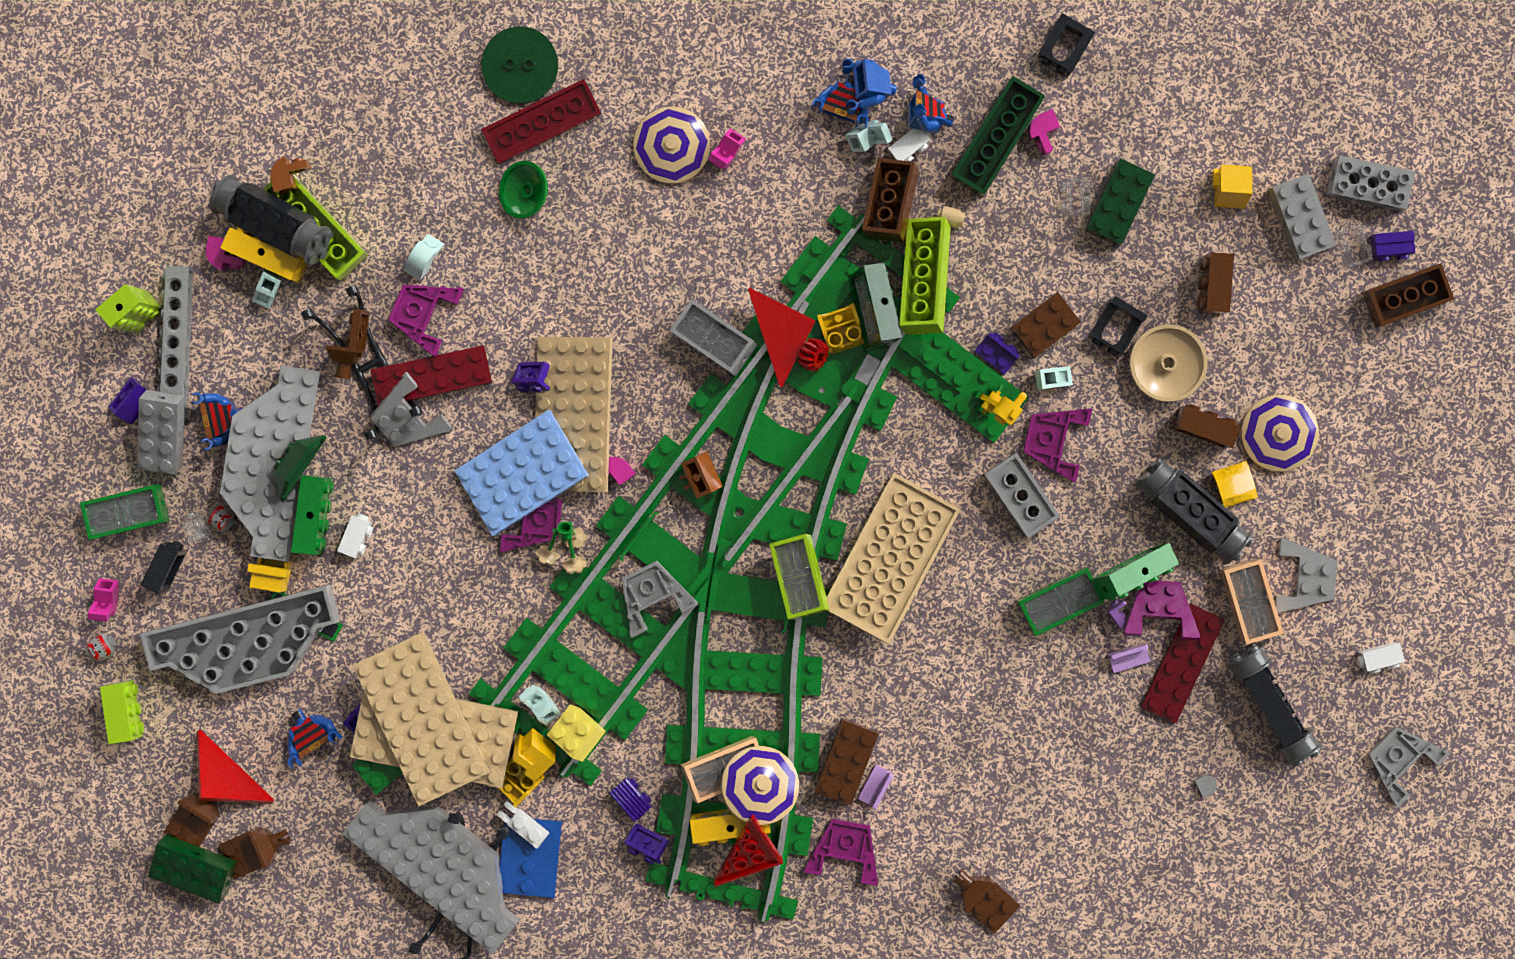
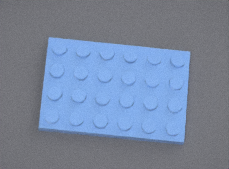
[455,410,589,536]

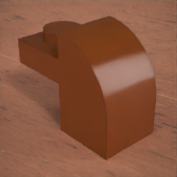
[270,157,312,194]

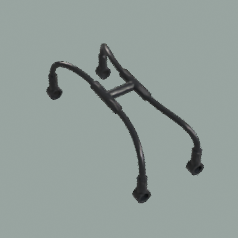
[301,285,423,441]
[408,812,509,959]

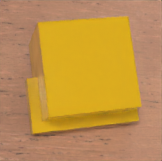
[1212,164,1252,209]
[247,557,291,592]
[513,728,556,782]

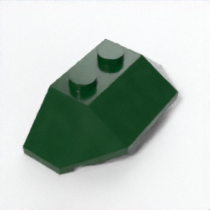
[273,435,327,502]

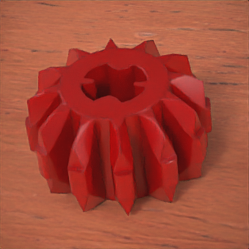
[798,338,829,371]

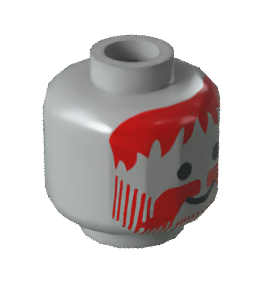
[207,505,237,533]
[85,634,116,662]

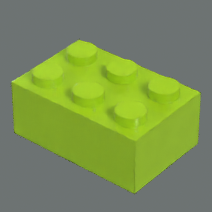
[100,680,144,744]

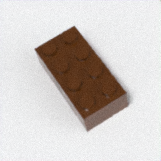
[862,158,919,243]
[1362,263,1454,328]
[815,717,879,806]

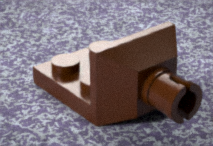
[326,309,369,379]
[164,792,219,847]
[219,827,291,879]
[952,869,1020,934]

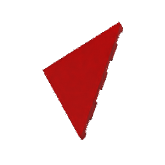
[748,287,815,387]
[196,730,274,804]
[713,814,783,887]

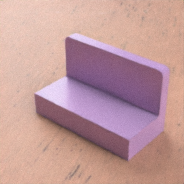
[1107,643,1151,673]
[858,764,893,810]

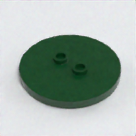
[482,26,559,104]

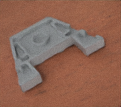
[371,372,452,446]
[1275,538,1337,613]
[622,561,699,638]
[1368,726,1450,808]

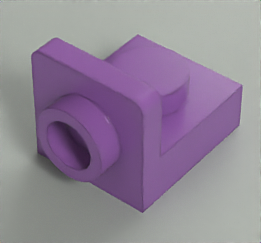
[1106,599,1128,631]

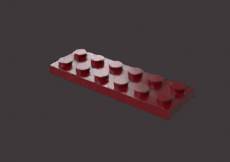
[481,79,602,164]
[371,345,492,406]
[1140,603,1225,723]

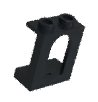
[1037,13,1095,76]
[1089,296,1148,357]

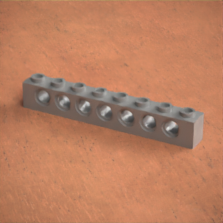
[157,266,194,421]

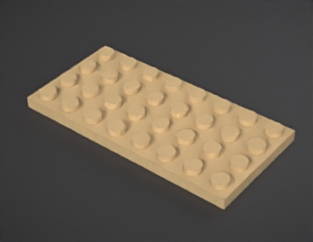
[535,337,613,492]
[827,472,961,645]
[352,632,490,806]
[350,692,519,788]

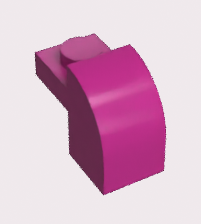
[1028,109,1060,156]
[708,128,746,170]
[206,236,247,271]
[608,457,637,485]
[87,578,119,622]

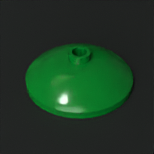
[499,161,548,219]

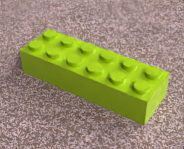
[263,175,369,281]
[899,217,951,335]

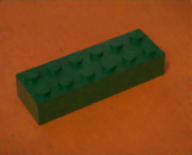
[950,76,1045,198]

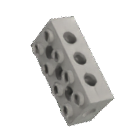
[1326,155,1415,212]
[982,453,1060,538]

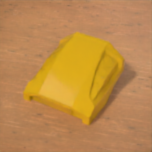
[817,303,864,354]
[1210,461,1258,508]
[497,756,545,808]

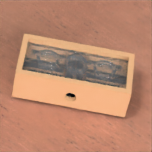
[1219,559,1284,645]
[681,736,759,803]

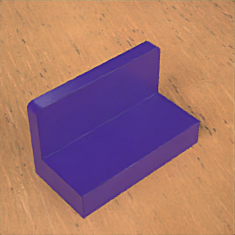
[108,377,148,424]

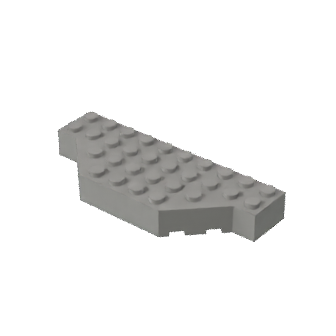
[220,365,320,562]
[140,584,341,694]
[343,801,520,954]

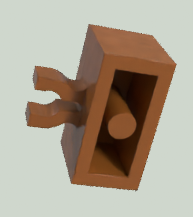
[679,452,723,498]

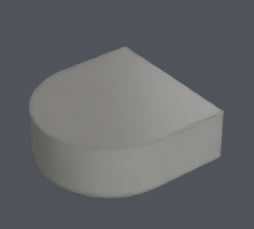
[1194,775,1217,798]

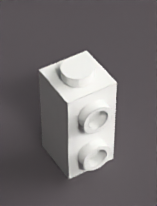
[887,129,930,161]
[337,513,374,558]
[1357,642,1405,674]

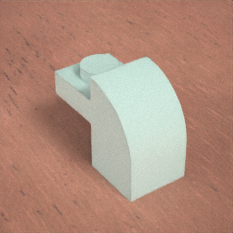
[845,120,893,152]
[404,234,444,281]
[252,269,284,309]
[1034,366,1073,390]
[519,684,561,726]

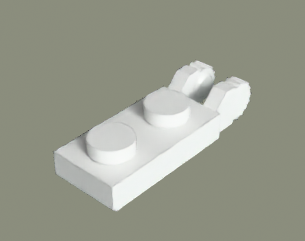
[497,801,549,849]

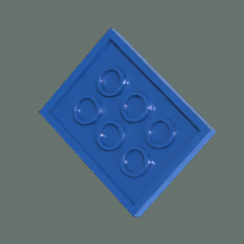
[500,816,562,898]

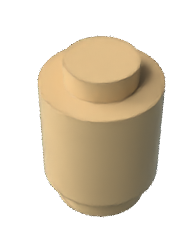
[936,206,965,229]

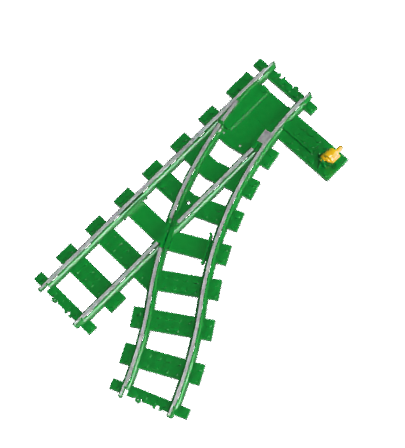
[469,205,1029,924]

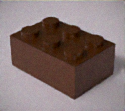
[1196,252,1234,315]
[1010,292,1081,359]
[1171,404,1241,448]

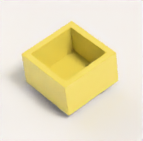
[547,704,606,762]

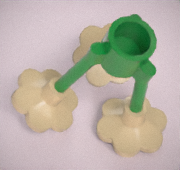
[535,521,587,574]

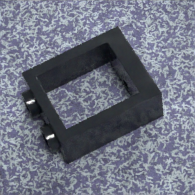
[140,541,188,594]

